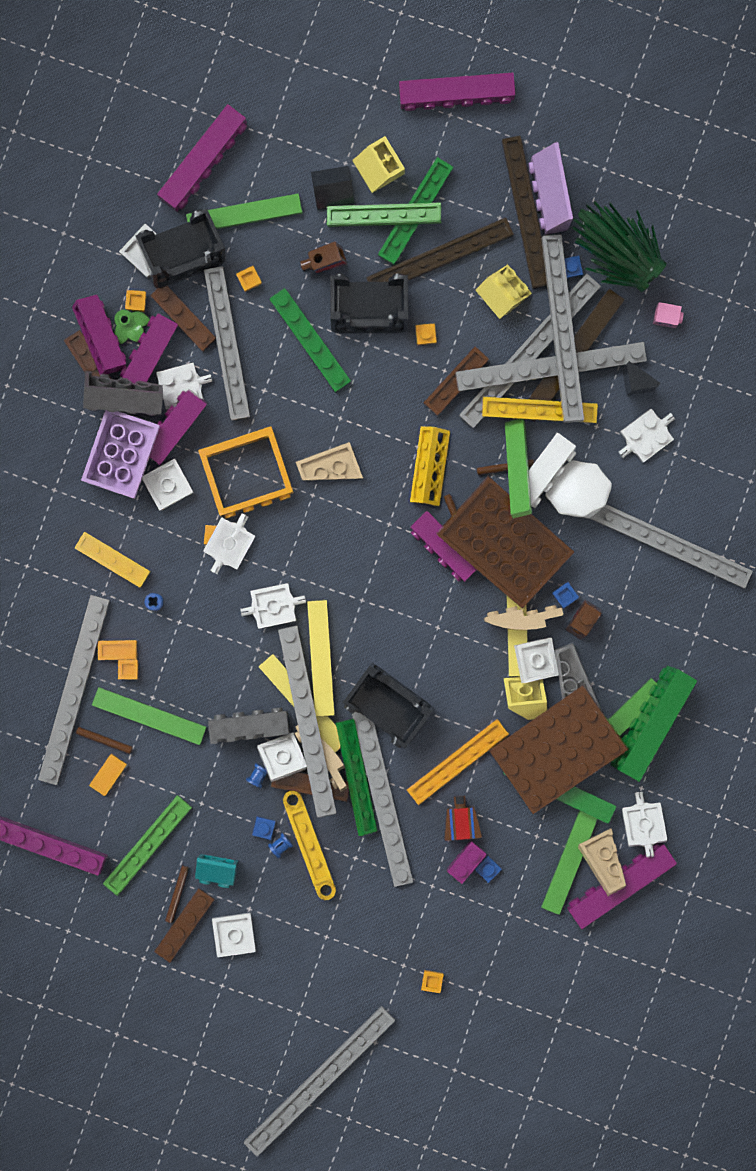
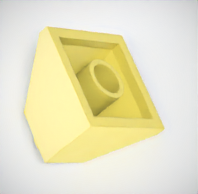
[504,677,547,720]

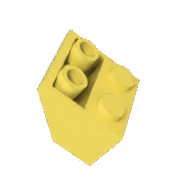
[352,136,405,193]
[476,264,532,319]

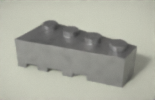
[83,370,163,416]
[555,642,602,710]
[208,707,290,744]

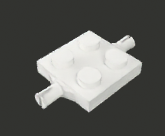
[156,363,213,410]
[618,409,675,462]
[203,513,255,574]
[241,583,306,629]
[622,792,667,858]

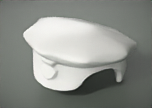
[545,460,612,518]

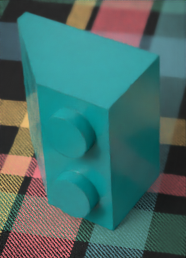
[195,854,238,888]

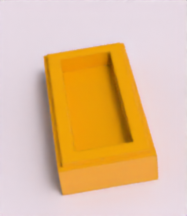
[98,640,137,660]
[89,753,127,796]

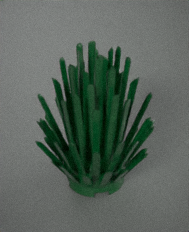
[571,201,667,293]

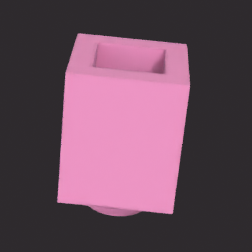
[653,302,684,328]

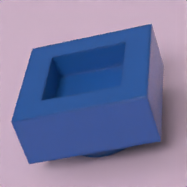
[564,256,583,279]
[552,582,579,609]
[252,816,276,840]
[475,855,502,883]

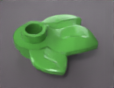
[114,310,150,344]

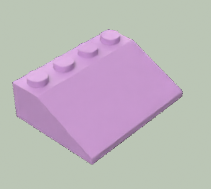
[528,142,573,235]
[81,410,160,499]

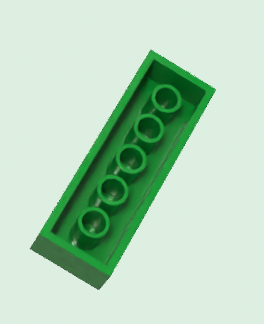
[610,666,697,782]

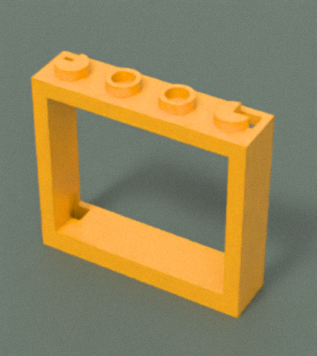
[198,426,294,519]

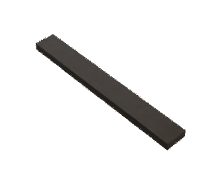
[502,136,547,289]
[366,217,514,282]
[528,288,625,423]

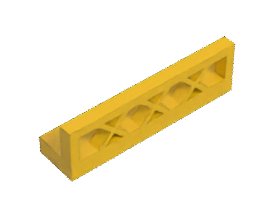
[410,426,450,506]

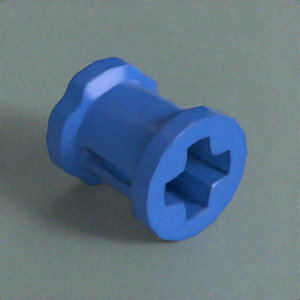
[144,593,163,610]
[246,763,268,788]
[268,833,293,858]

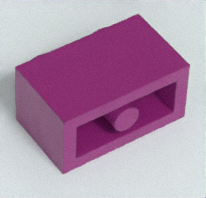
[446,840,487,884]

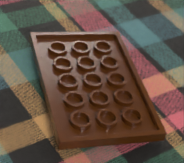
[436,476,574,609]
[489,685,628,814]

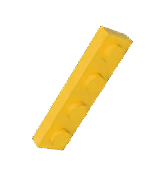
[75,532,151,588]

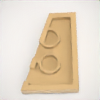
[296,442,363,481]
[578,829,626,896]

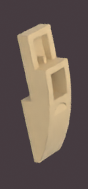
[484,605,563,630]
[295,725,347,792]

